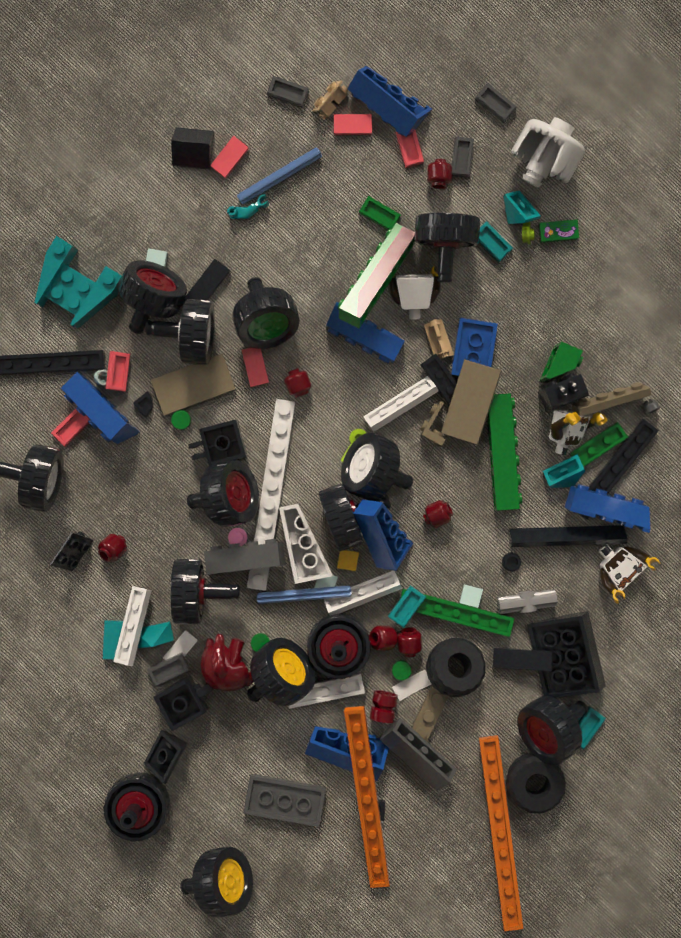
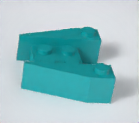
[34,236,122,329]

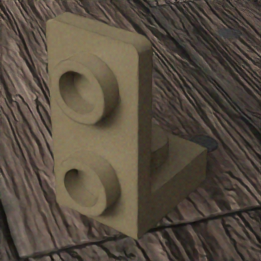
[420,401,446,447]

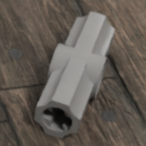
[497,589,558,614]

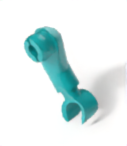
[227,194,269,219]

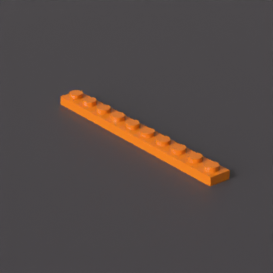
[344,706,390,888]
[479,735,523,932]

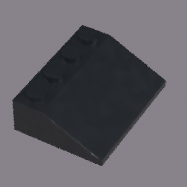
[527,611,606,698]

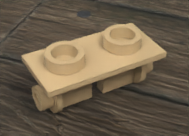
[312,80,348,120]
[424,319,454,359]

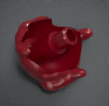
[201,634,253,692]

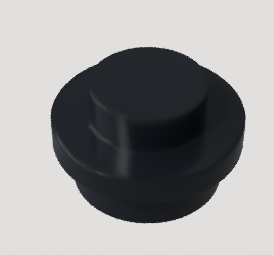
[502,552,521,572]

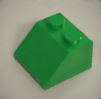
[539,341,583,382]

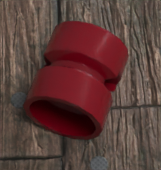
[369,690,398,723]

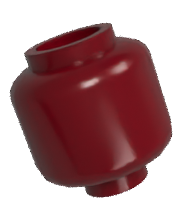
[427,159,452,189]
[284,368,312,398]
[423,500,453,528]
[98,534,127,562]
[369,626,397,651]
[397,627,422,657]

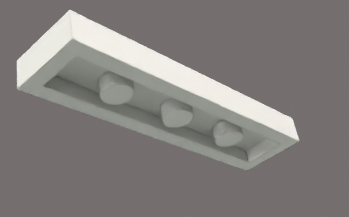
[363,376,438,432]
[324,571,402,616]
[113,586,152,666]
[289,673,365,709]

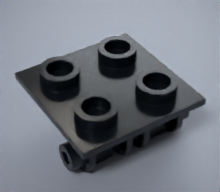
[50,531,93,571]

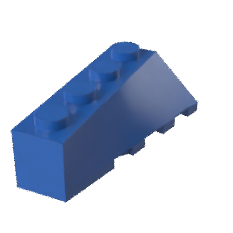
[347,66,432,137]
[326,302,405,364]
[61,372,140,444]
[565,484,650,533]
[353,499,413,571]
[305,726,389,781]

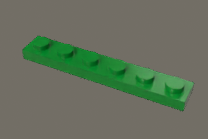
[400,588,515,637]

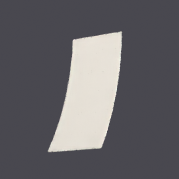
[163,630,198,660]
[392,670,431,701]

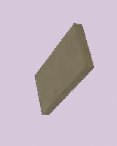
[151,354,236,416]
[441,359,502,445]

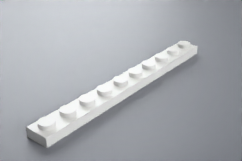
[247,399,295,591]

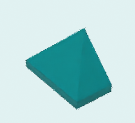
[503,190,541,224]
[543,454,585,488]
[137,621,174,648]

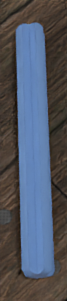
[237,148,322,204]
[257,585,352,604]

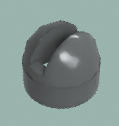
[643,399,660,415]

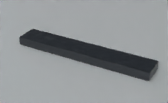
[0,350,105,375]
[578,419,659,520]
[509,525,628,547]

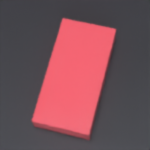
[334,114,372,135]
[396,130,424,168]
[210,136,249,179]
[242,348,269,387]
[105,351,130,392]
[51,409,90,447]

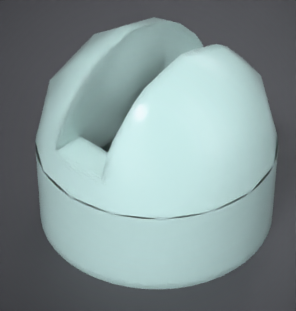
[94,370,107,385]

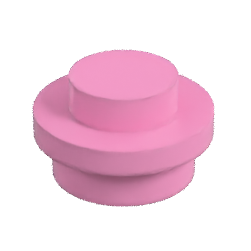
[228,528,248,547]

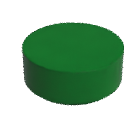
[171,410,191,430]
[251,633,270,652]
[392,660,411,680]

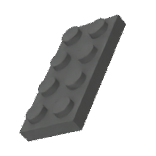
[243,774,326,827]

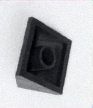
[171,127,214,170]
[143,730,188,784]

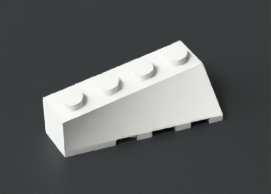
[279,503,333,584]

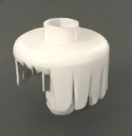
[511,117,585,188]

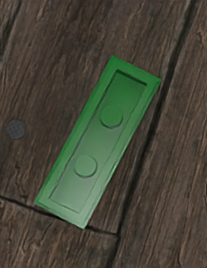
[569,422,629,467]

